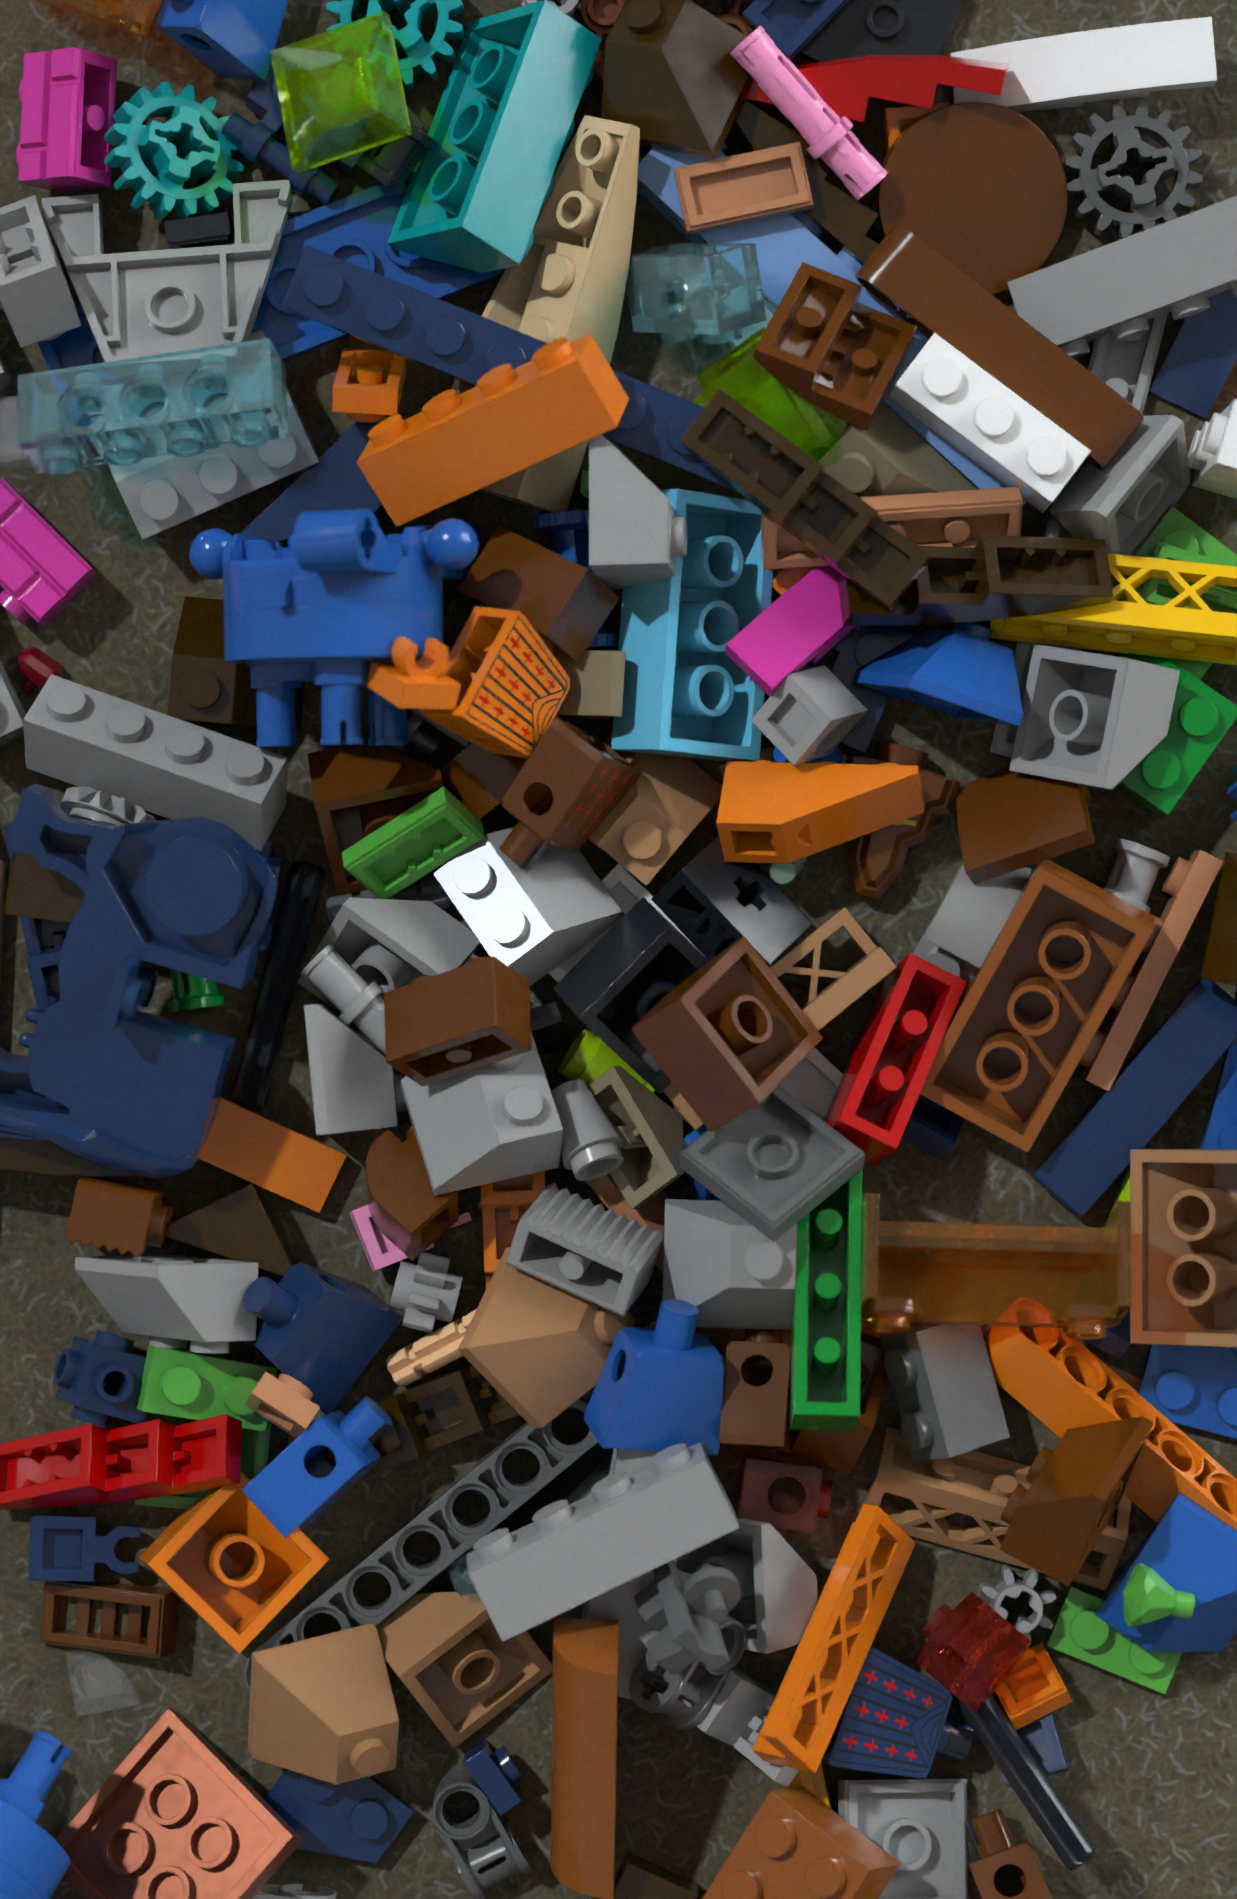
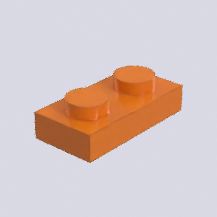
[332,348,407,422]

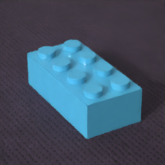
[611,489,773,761]

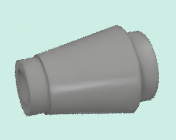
[551,1080,624,1181]

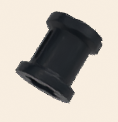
[356,109,440,195]

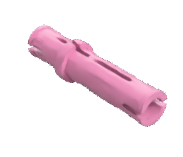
[729,25,888,200]

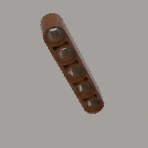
[855,224,1144,471]

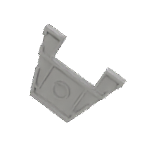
[41,180,293,379]

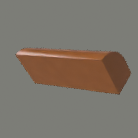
[551,1618,619,1899]

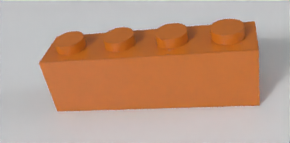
[356,333,629,527]

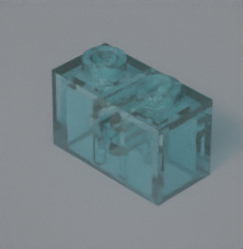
[626,243,766,344]

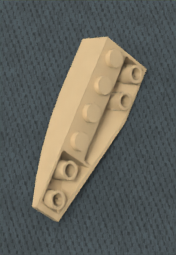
[452,115,640,513]

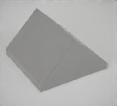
[1049,415,1191,556]

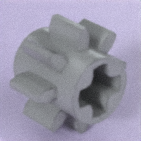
[389,1252,463,1333]
[976,1564,1056,1646]

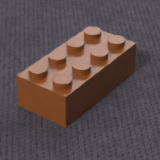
[920,859,1155,1153]
[702,1786,900,1899]

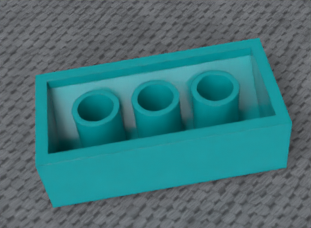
[387,0,602,273]

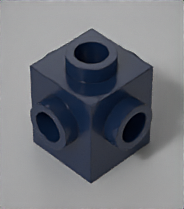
[54,1330,148,1427]

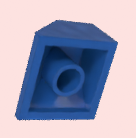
[852,622,1024,726]
[1095,1492,1237,1652]

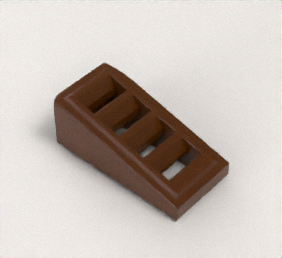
[40,1581,180,1659]

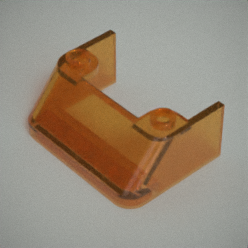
[861,1193,1131,1339]

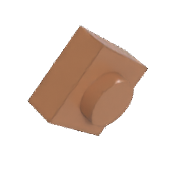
[245,1372,320,1439]

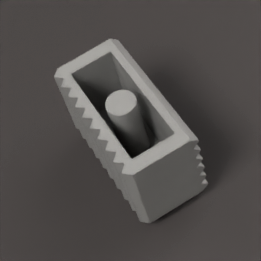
[506,1183,664,1317]

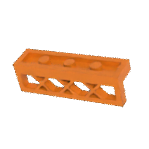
[752,1503,916,1774]

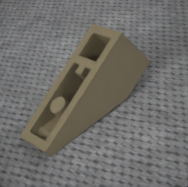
[819,402,977,497]

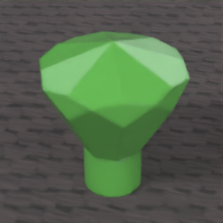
[1122,1563,1195,1627]

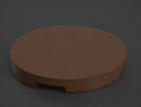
[875,102,1068,294]

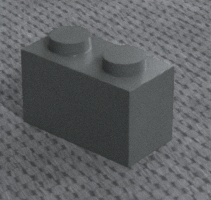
[880,1313,1010,1461]

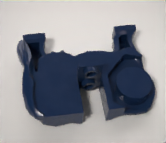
[0,784,278,1179]

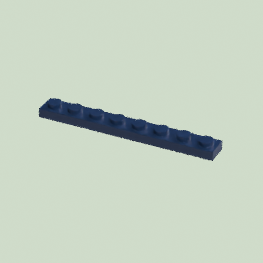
[281,245,742,495]

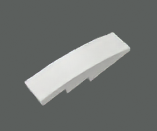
[950,17,1217,112]

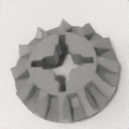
[60,786,156,826]

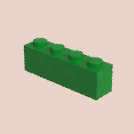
[790,1169,862,1432]

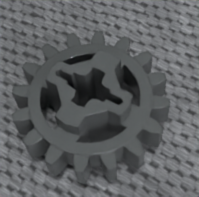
[1063,101,1203,240]

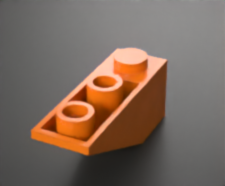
[716,760,925,864]

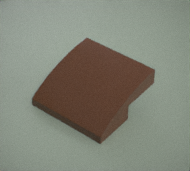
[753,262,918,431]
[956,768,1095,885]

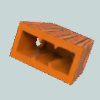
[419,606,570,758]

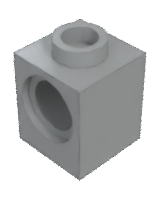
[751,665,868,766]

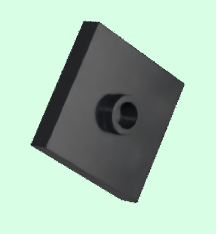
[799,0,964,106]

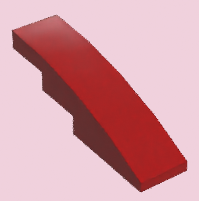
[745,55,1009,122]
[0,1414,242,1510]

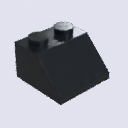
[553,897,709,1094]

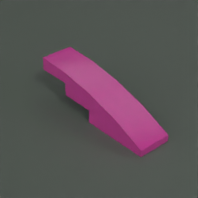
[725,566,863,697]

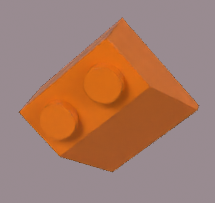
[138,1472,329,1654]

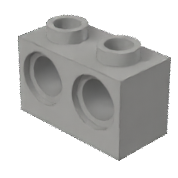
[0,195,81,348]

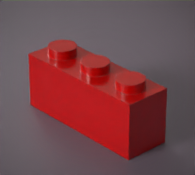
[824,953,967,1167]

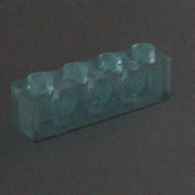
[18,338,289,475]

